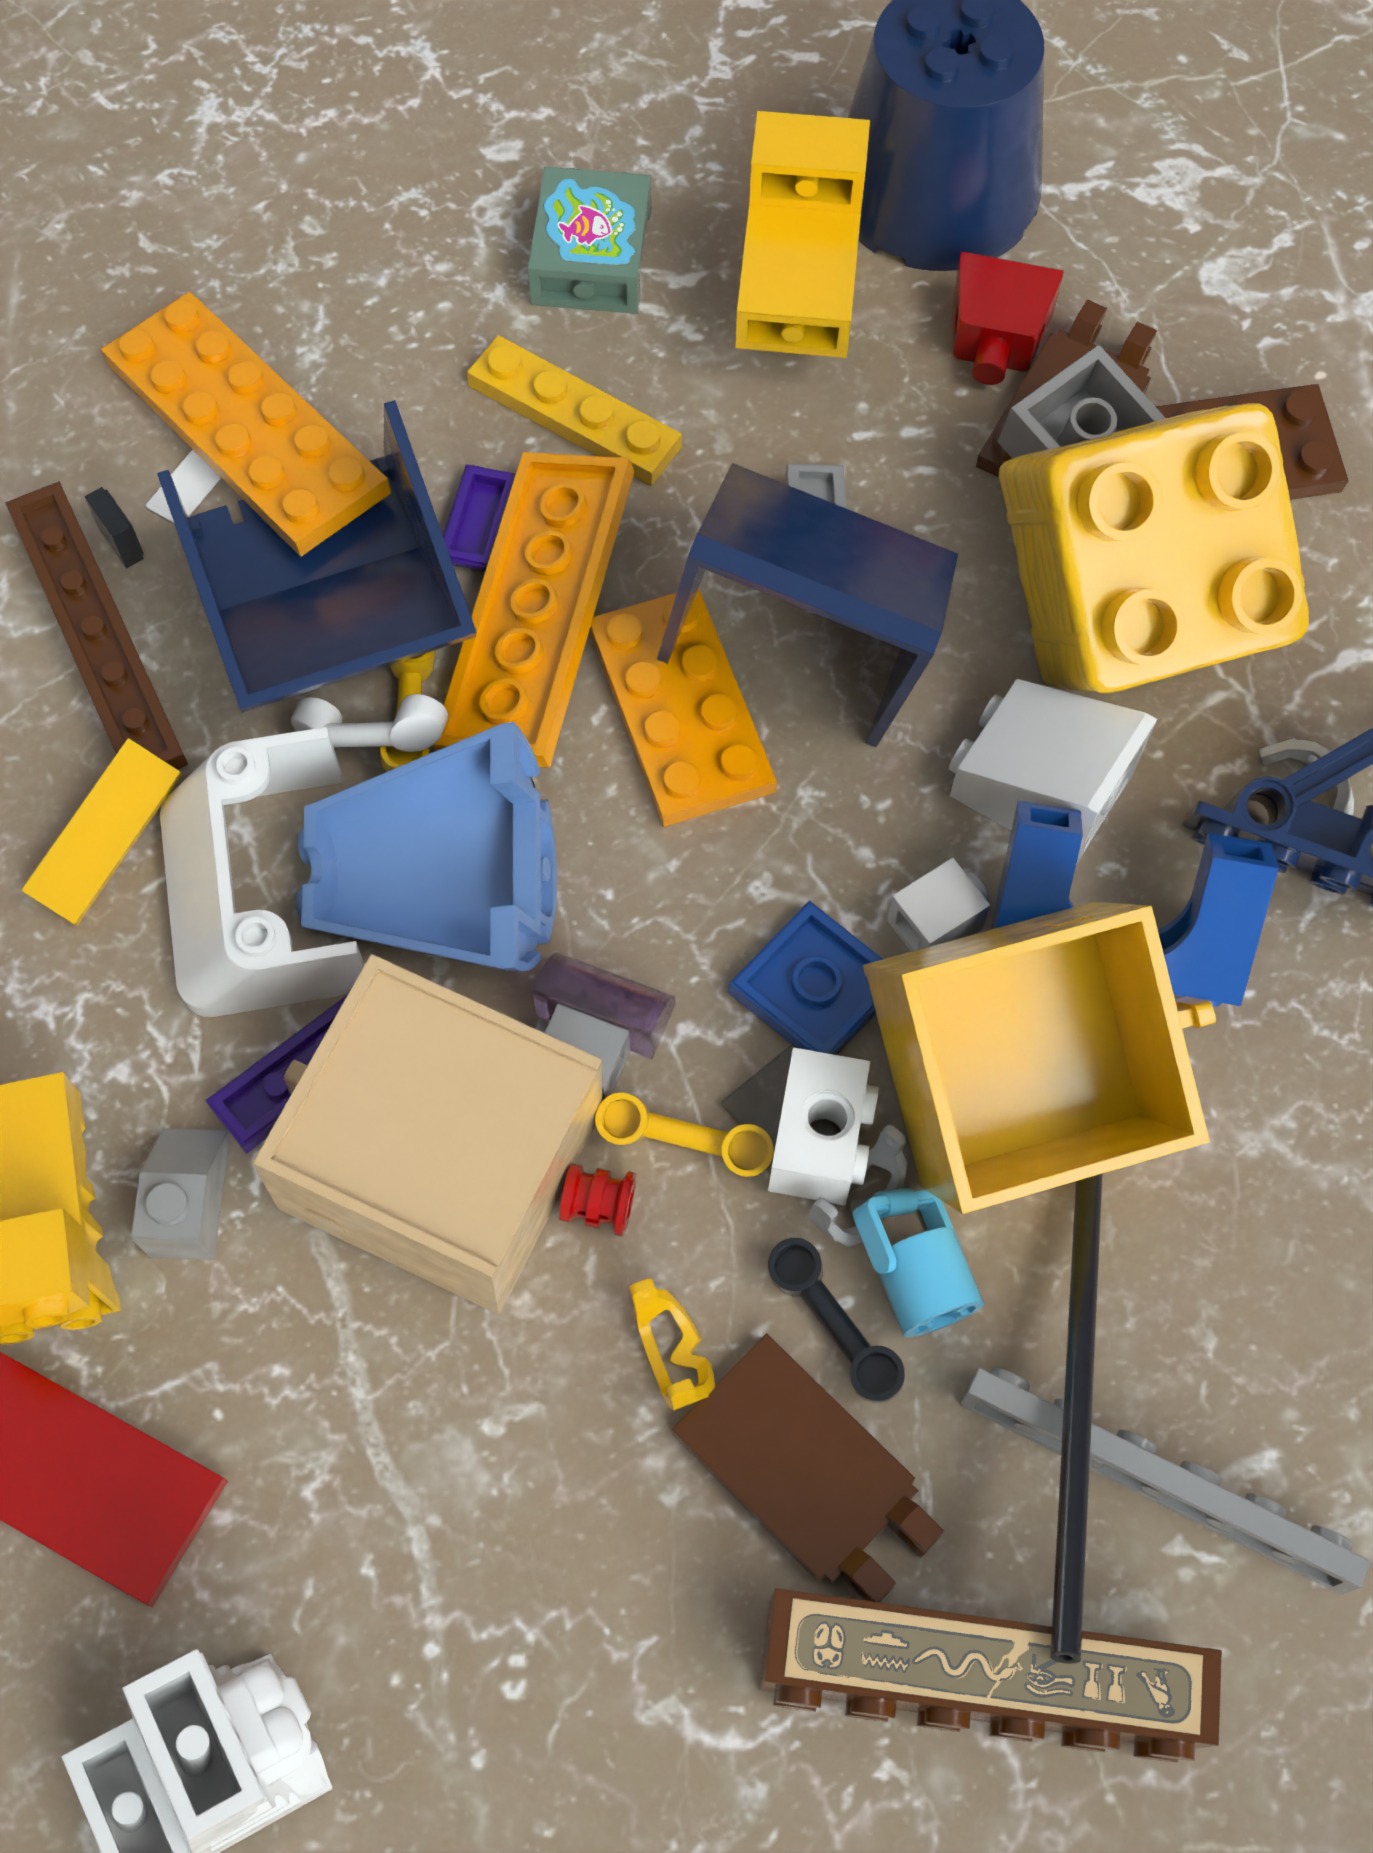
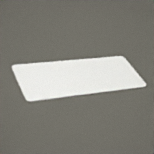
[146,449,221,523]

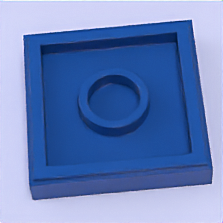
[728,900,883,1055]

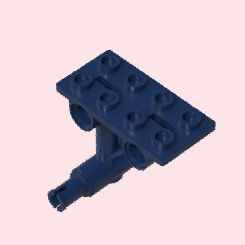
[1182,728,1373,907]

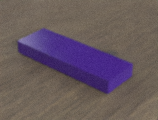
[205,995,347,1154]

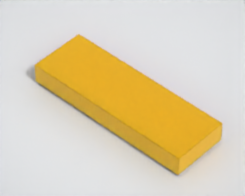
[21,738,182,926]

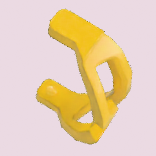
[629,1278,715,1410]

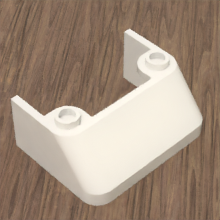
[160,727,364,1017]

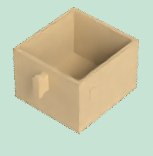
[252,954,603,1315]

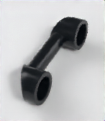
[768,1238,905,1403]

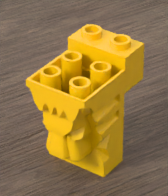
[735,111,870,358]
[0,1072,121,1345]

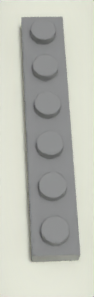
[960,1367,1371,1594]

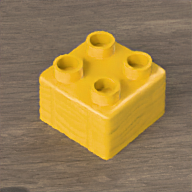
[999,403,1309,693]

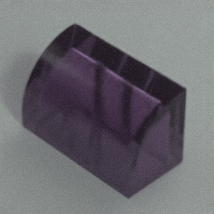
[532,952,676,1059]

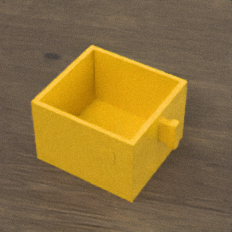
[863,902,1216,1214]

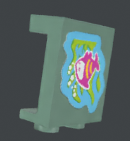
[528,166,652,314]

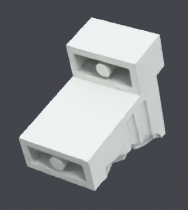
[61,1649,332,1853]

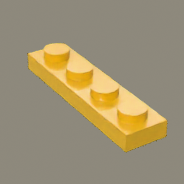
[467,335,682,486]

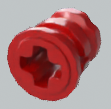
[559,1164,636,1237]

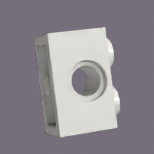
[768,1047,879,1205]

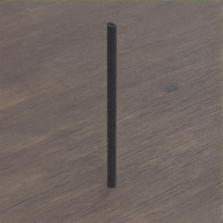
[1050,1174,1103,1664]

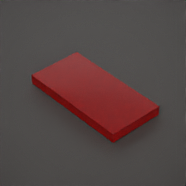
[0,1352,228,1608]

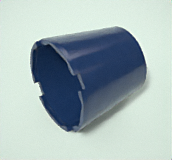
[848,0,1045,271]

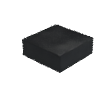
[84,487,144,569]

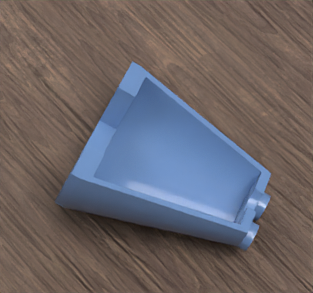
[296,722,557,972]

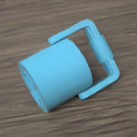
[853,1188,985,1338]

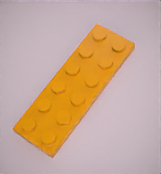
[101,291,392,557]
[432,452,635,768]

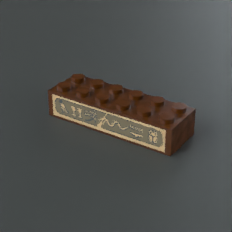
[759,1588,1222,1763]

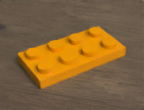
[589,588,777,828]

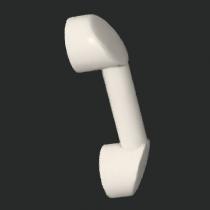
[291,694,448,752]

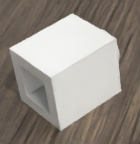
[887,858,990,952]

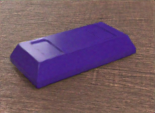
[443,464,516,571]

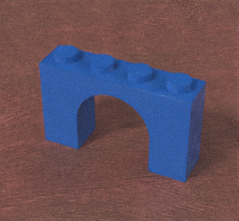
[990,800,1279,1007]

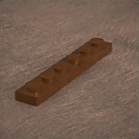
[5,481,188,770]

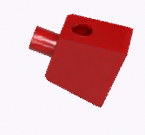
[953,251,1064,385]

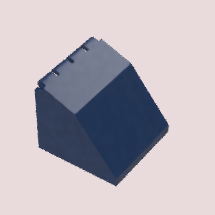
[157,400,477,713]
[657,463,958,747]

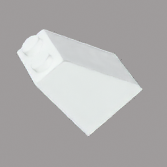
[948,679,1157,865]

